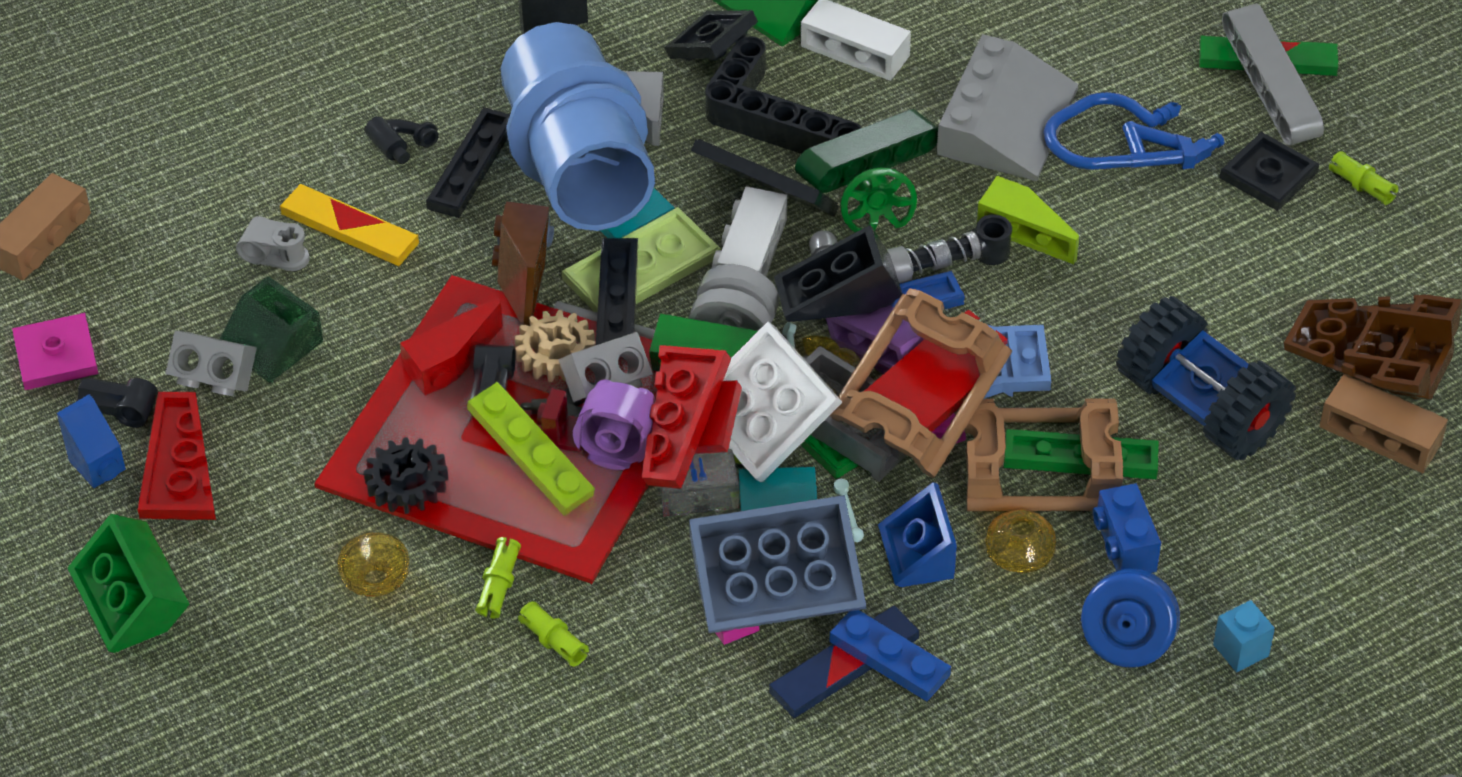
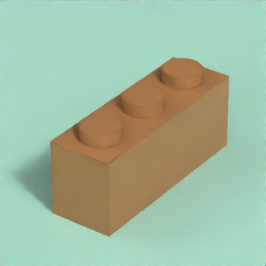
[0,173,91,280]
[1319,374,1448,473]

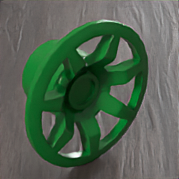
[840,168,917,232]

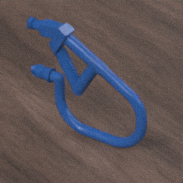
[1044,92,1224,170]

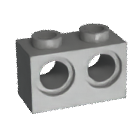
[165,330,257,396]
[558,331,652,402]

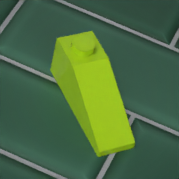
[977,176,1079,265]

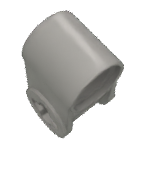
[236,217,310,271]

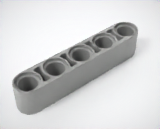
[1222,3,1324,146]

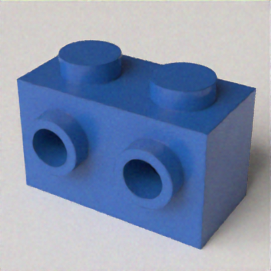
[1093,483,1161,573]

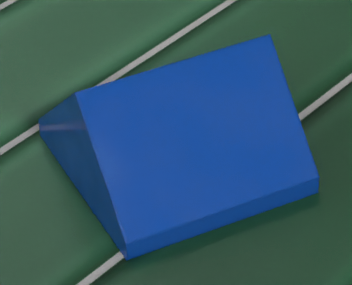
[878,482,957,587]

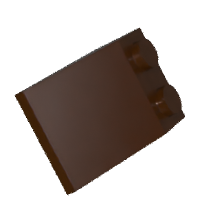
[492,201,549,326]

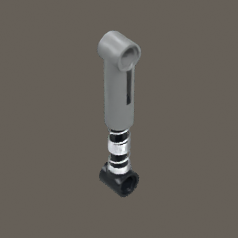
[887,215,1012,284]

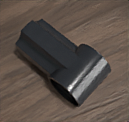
[470,344,516,399]
[77,378,158,428]

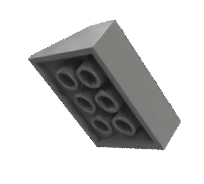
[937,34,1078,181]

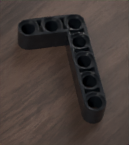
[705,36,862,154]

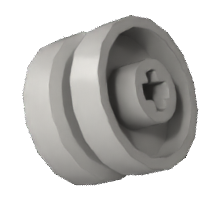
[689,264,779,331]

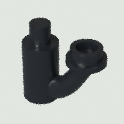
[364,116,439,164]

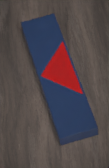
[769,605,919,719]

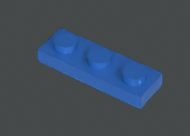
[829,610,951,702]

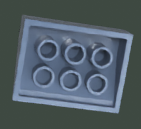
[689,495,866,633]

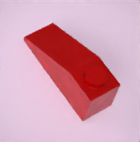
[400,297,503,396]

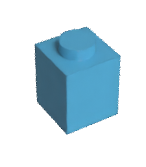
[1213,600,1275,673]

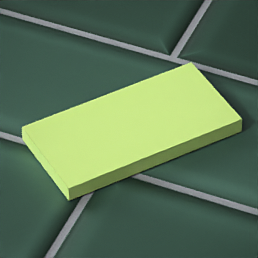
[562,207,721,313]

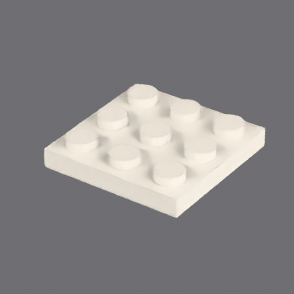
[723,322,842,483]

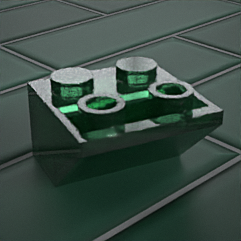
[220,276,323,383]

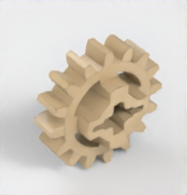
[515,310,595,382]

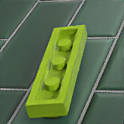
[467,382,595,516]

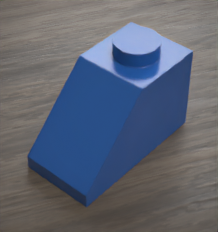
[57,394,126,488]

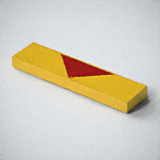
[280,184,419,266]

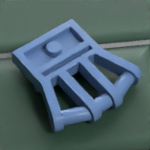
[984,325,1051,399]

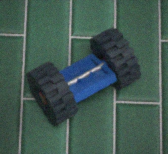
[1116,296,1296,460]

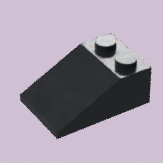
[774,225,903,322]

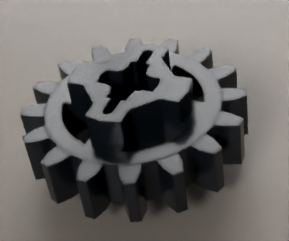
[364,437,449,514]

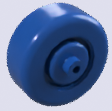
[1081,569,1180,668]

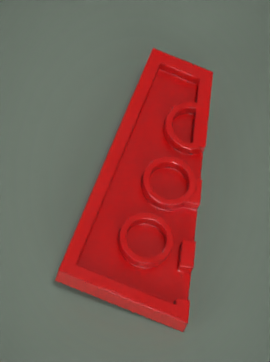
[642,345,731,489]
[137,392,216,520]

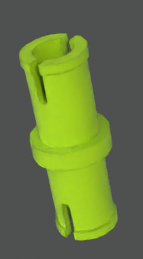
[1329,151,1399,205]
[475,537,521,619]
[518,601,589,667]

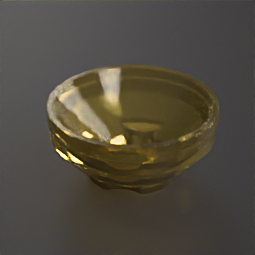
[985,509,1056,573]
[337,532,410,597]

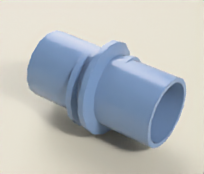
[500,22,655,231]

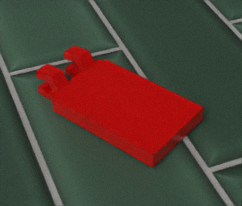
[864,310,1008,432]

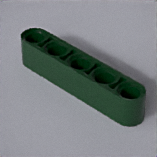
[795,109,938,194]

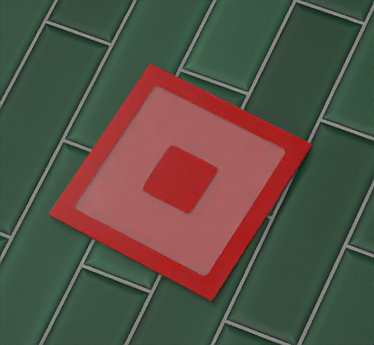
[314,275,658,584]

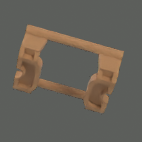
[829,288,1012,478]
[965,399,1123,511]

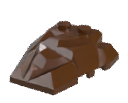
[1284,295,1462,400]

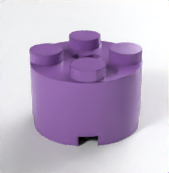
[573,379,655,470]

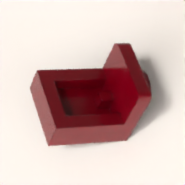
[537,388,582,452]

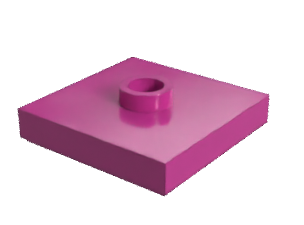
[12,313,99,390]

